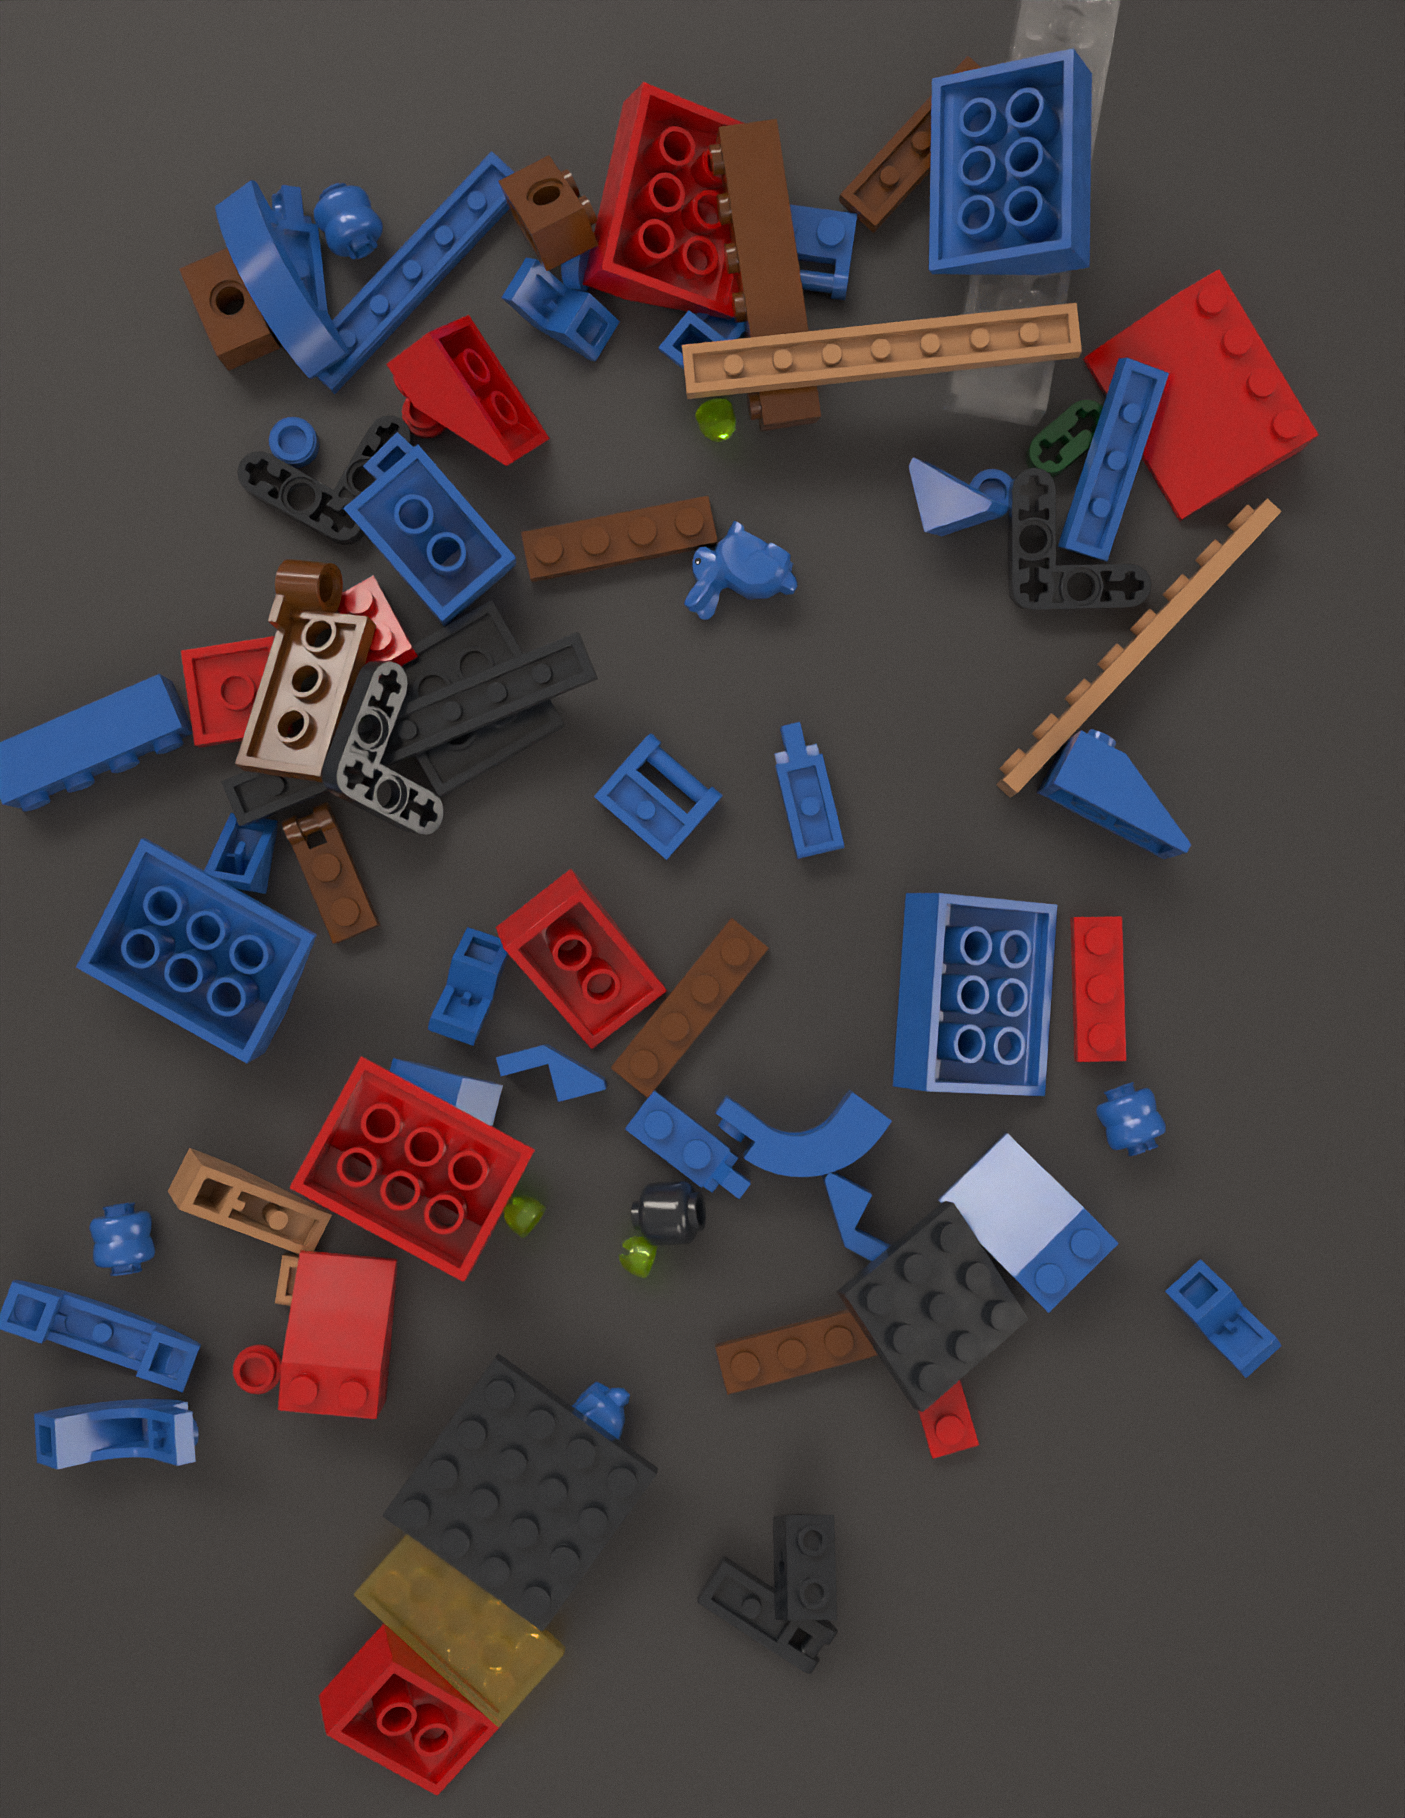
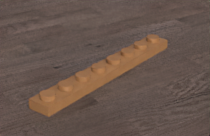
[682,303,1082,399]
[996,498,1282,797]

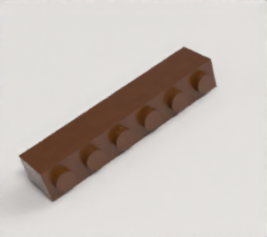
[709,118,821,432]

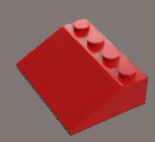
[583,82,743,320]
[1083,269,1319,521]
[289,1056,535,1282]

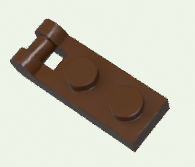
[281,802,381,944]

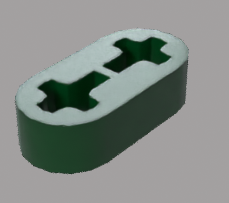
[1025,399,1103,478]

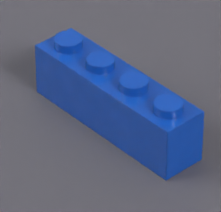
[0,674,193,812]

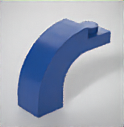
[715,1090,892,1177]
[34,1399,199,1469]

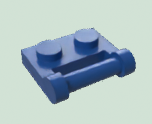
[790,204,857,301]
[594,733,723,861]

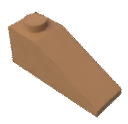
[168,1148,332,1254]

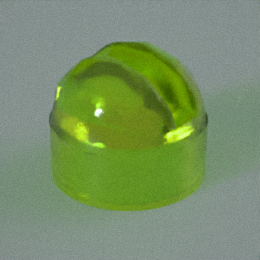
[695,398,736,442]
[504,1195,546,1238]
[619,1236,658,1279]

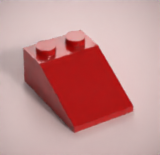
[386,314,550,466]
[495,868,667,1049]
[278,1250,398,1419]
[319,1623,502,1796]

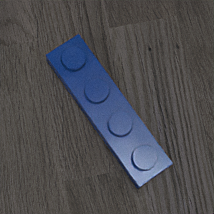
[1057,358,1169,561]

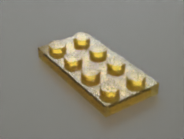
[354,1534,566,1728]

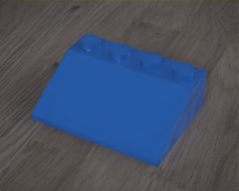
[929,48,1092,275]
[76,838,317,1064]
[893,893,1057,1096]

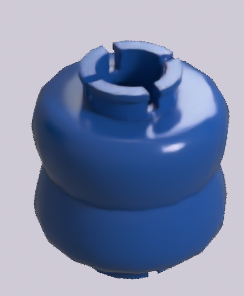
[313,183,383,259]
[1096,1082,1166,1157]
[89,1202,155,1276]

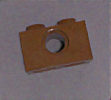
[498,155,598,271]
[179,248,280,371]

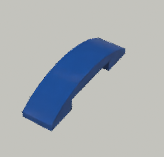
[215,180,350,379]
[0,1280,201,1392]

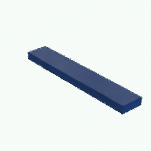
[316,151,515,394]

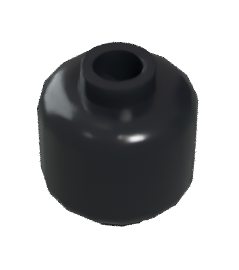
[631,1181,706,1246]

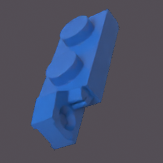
[272,185,328,312]
[774,722,845,859]
[625,1090,751,1199]

